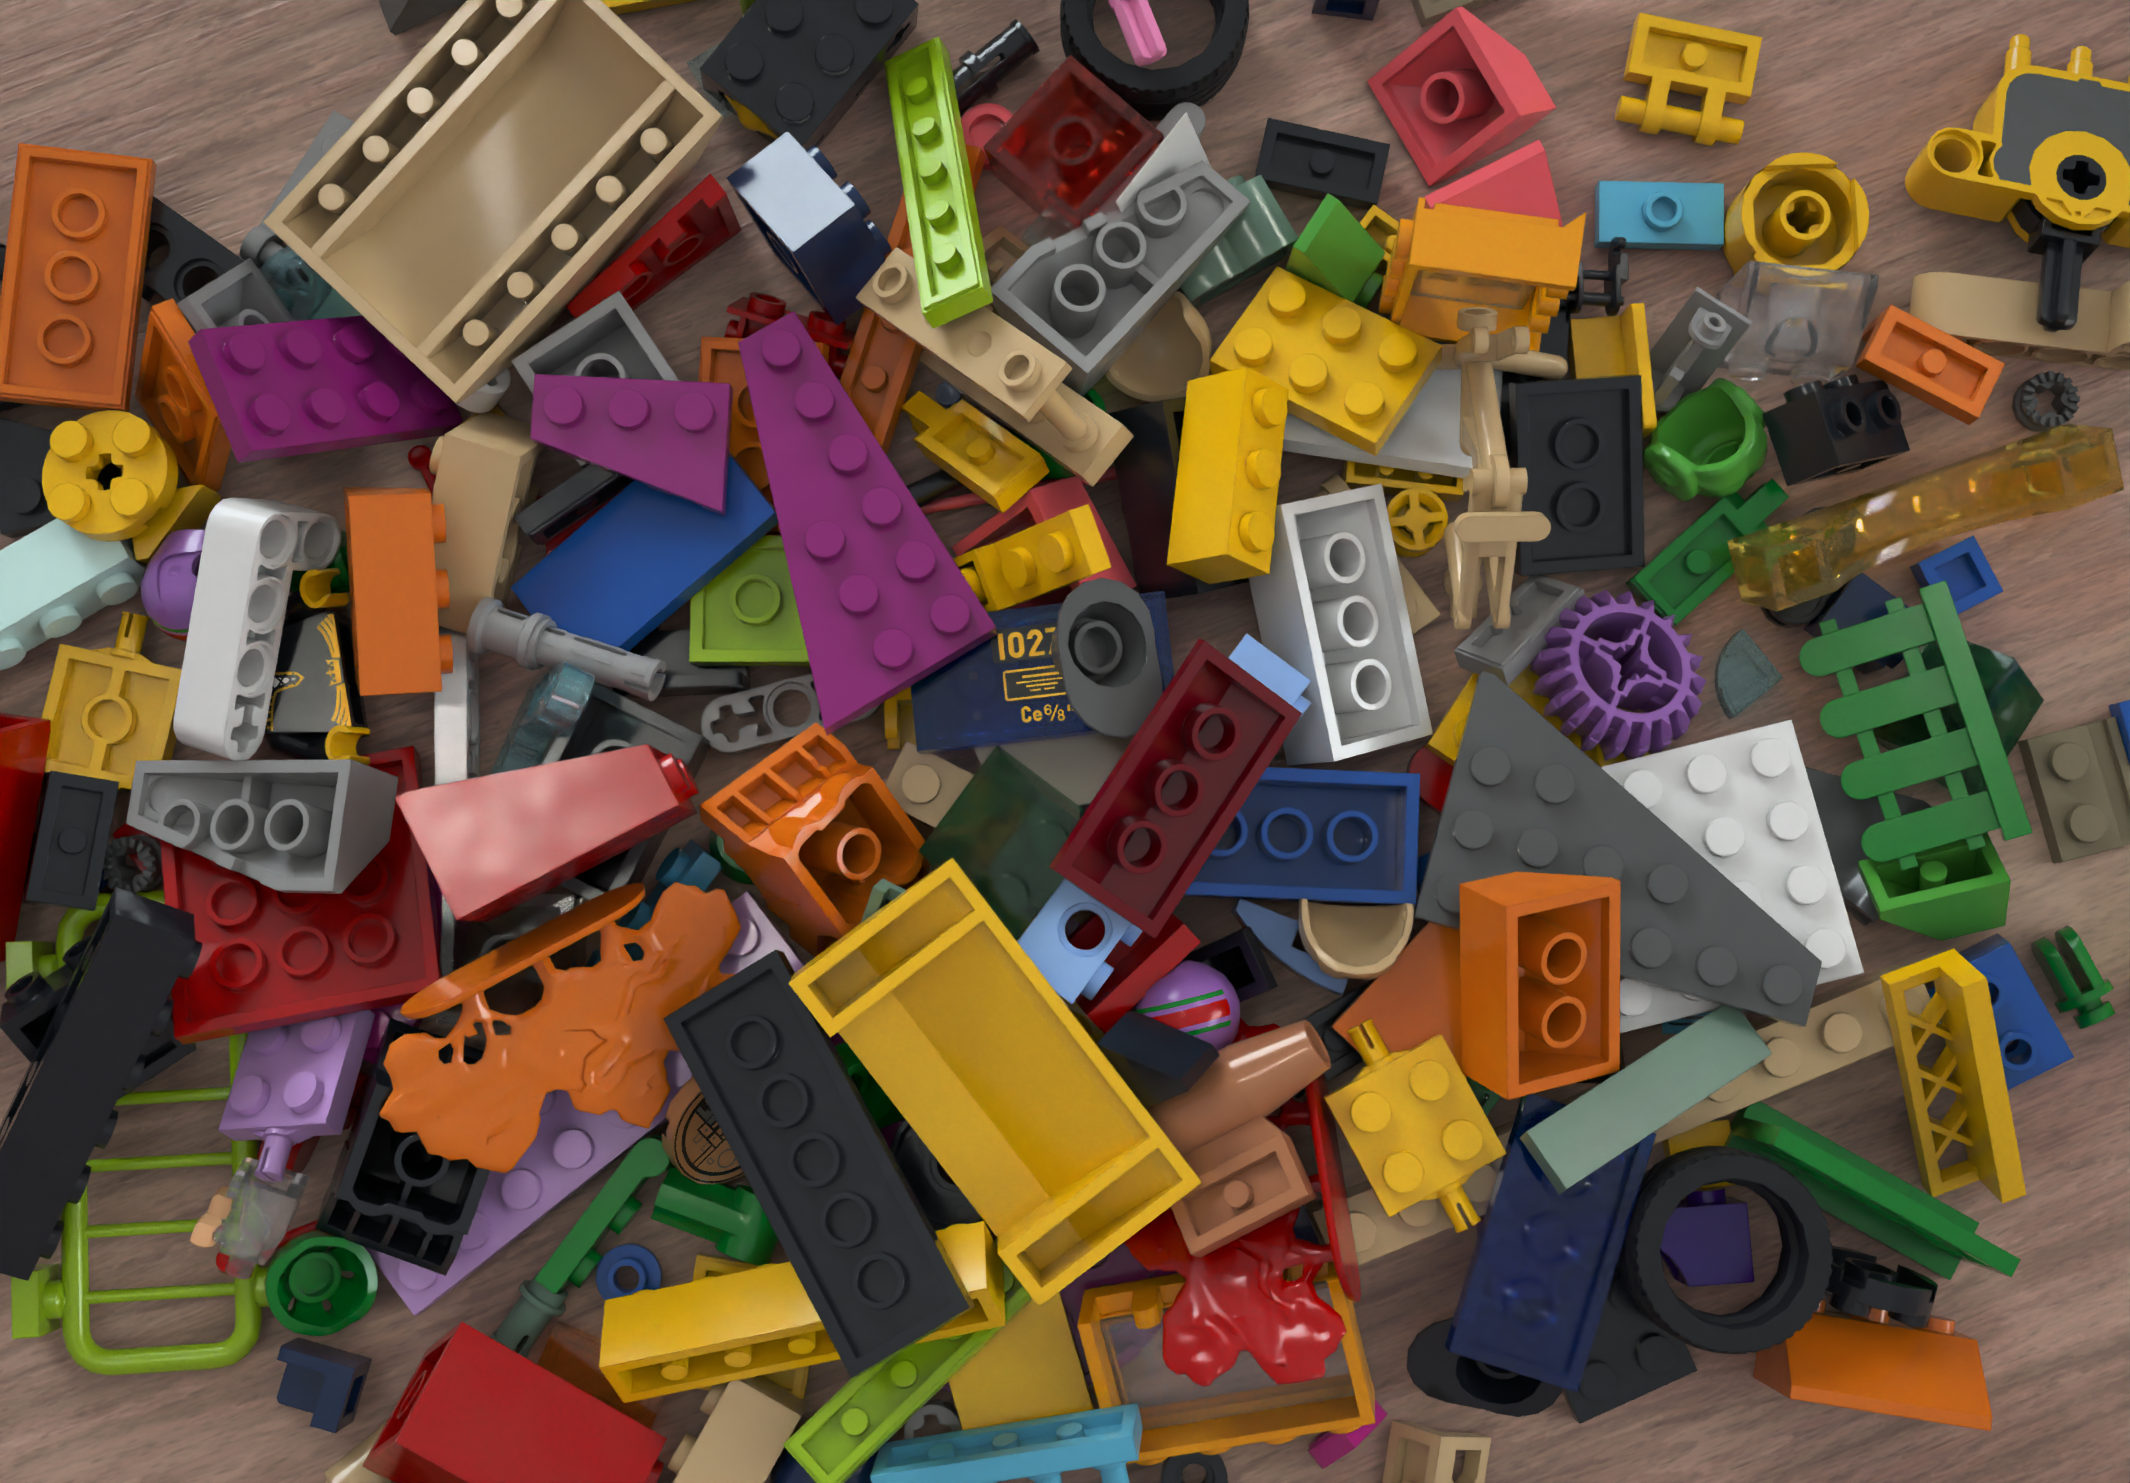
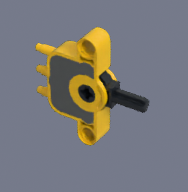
[1905,34,2130,333]

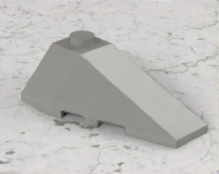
[991,160,1251,397]
[126,759,398,894]

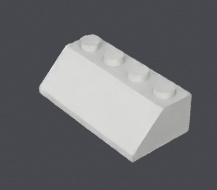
[1249,484,1433,765]

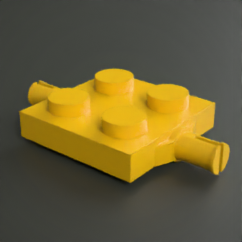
[41,611,182,791]
[1323,1018,1507,1233]

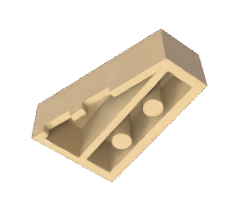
[429,412,553,634]

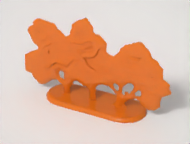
[379,882,741,1173]

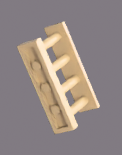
[855,247,1134,487]

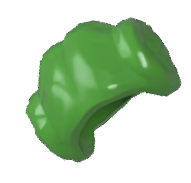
[1643,378,1768,501]

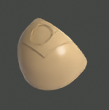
[1105,291,1212,403]
[1298,898,1414,980]

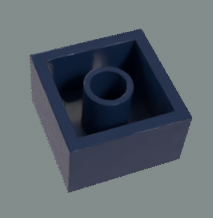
[726,131,892,326]

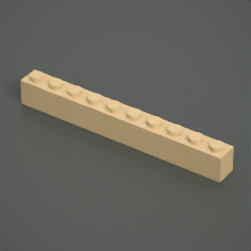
[1305,965,1941,1266]

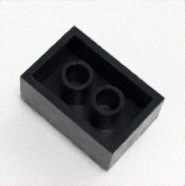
[542,679,711,900]

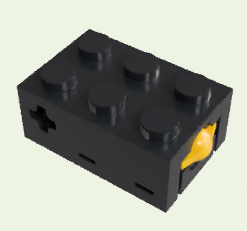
[700,0,919,150]

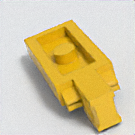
[901,390,1050,513]

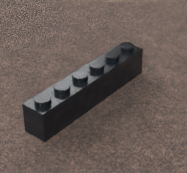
[0,887,202,1281]

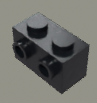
[1762,374,1910,486]

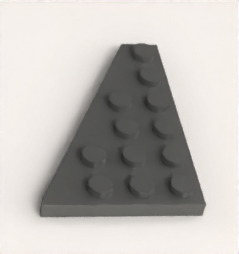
[1414,671,1822,1027]

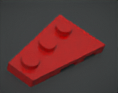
[566,173,742,319]

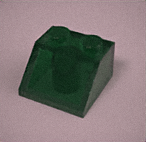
[919,745,1085,940]

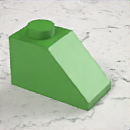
[1285,193,1385,309]
[1858,832,2011,941]

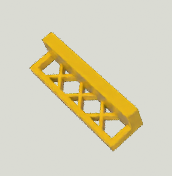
[1880,948,2027,1204]

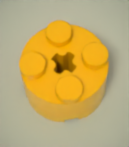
[1723,152,1869,298]

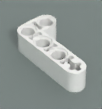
[173,497,341,761]

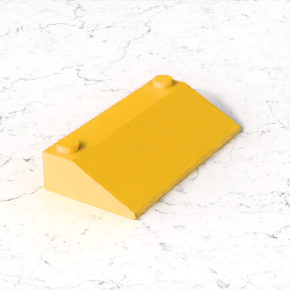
[788,857,1202,1307]

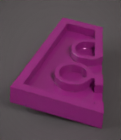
[530,374,733,516]

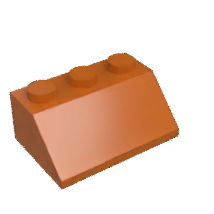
[343,487,453,696]
[1459,871,1621,1100]
[1753,1299,1993,1431]

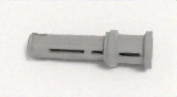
[466,596,666,701]

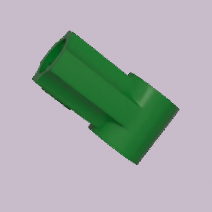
[651,1165,779,1266]

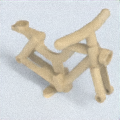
[1435,307,1568,630]

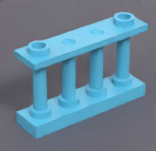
[870,1403,1143,1483]

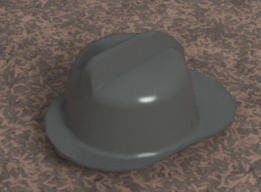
[1051,578,1163,739]

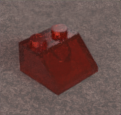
[983,55,1164,230]

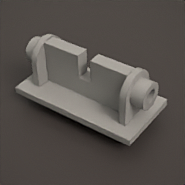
[1649,287,1752,415]

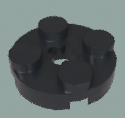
[1824,1245,1938,1328]

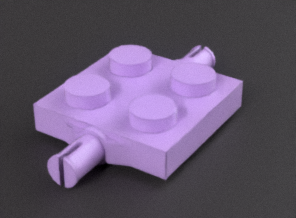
[218,1010,375,1183]

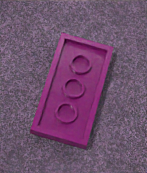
[188,315,463,463]

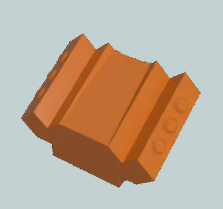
[699,722,932,957]

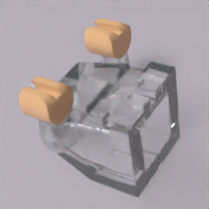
[190,1156,309,1279]

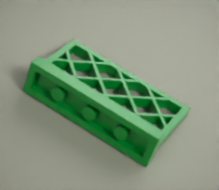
[1724,1101,2021,1280]

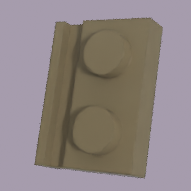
[2018,717,2130,863]

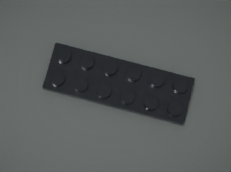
[663,950,976,1378]

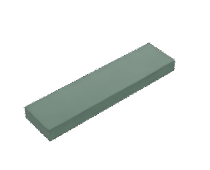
[1520,1005,1772,1195]

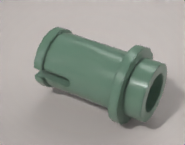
[490,1273,568,1358]

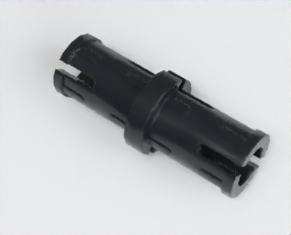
[952,19,1040,113]

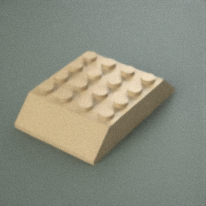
[263,0,724,404]

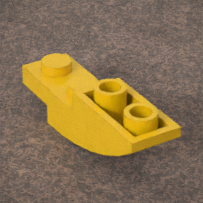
[953,504,1112,615]

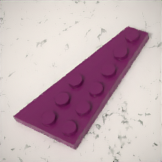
[738,311,997,735]

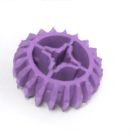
[1529,589,1706,761]

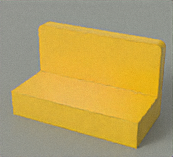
[1568,303,1657,440]

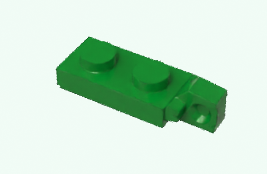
[1626,478,1789,628]

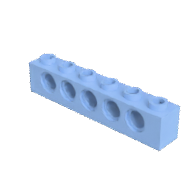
[1018,633,1311,1004]

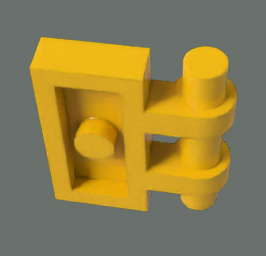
[1615,13,1762,146]

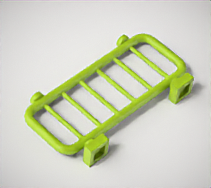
[6,890,269,1376]

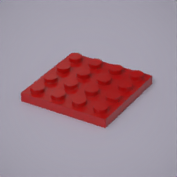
[160,746,444,1044]

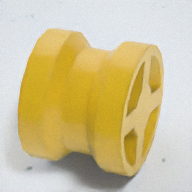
[1387,488,1448,558]

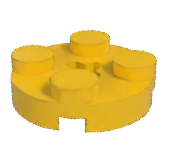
[42,410,178,542]

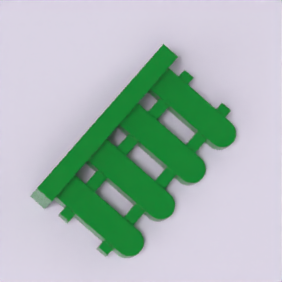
[1799,580,2033,871]

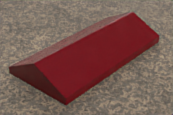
[1049,639,1302,939]

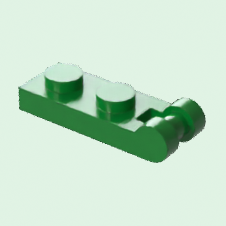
[534,1134,673,1295]

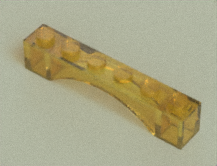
[1727,424,2124,611]

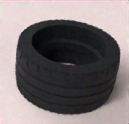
[1060,0,1249,121]
[1615,1146,1833,1354]

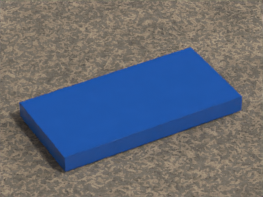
[510,451,778,683]

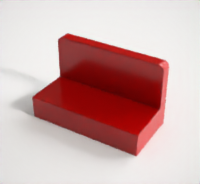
[1067,913,1201,1034]

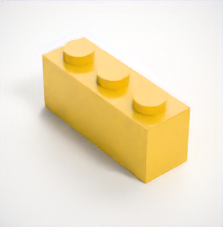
[1167,366,1289,584]

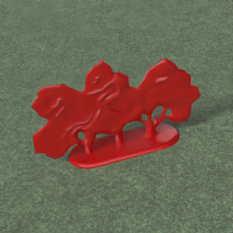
[1124,1017,1361,1387]

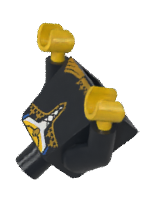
[263,568,371,765]

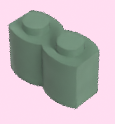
[1177,175,1298,308]

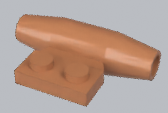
[1146,1020,1331,1258]

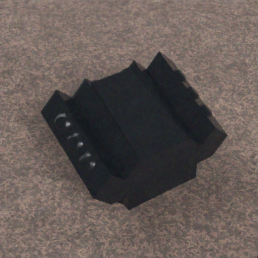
[315,1018,490,1276]

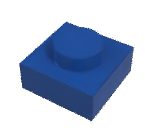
[1910,535,2003,614]

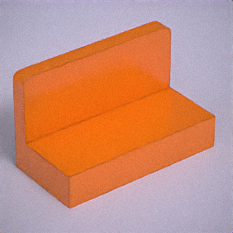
[1856,305,2005,425]

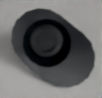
[1406,1309,1566,1417]

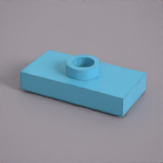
[1594,181,1724,251]

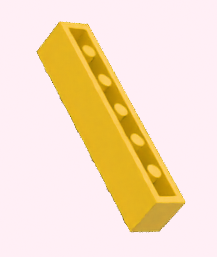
[599,1221,1005,1403]

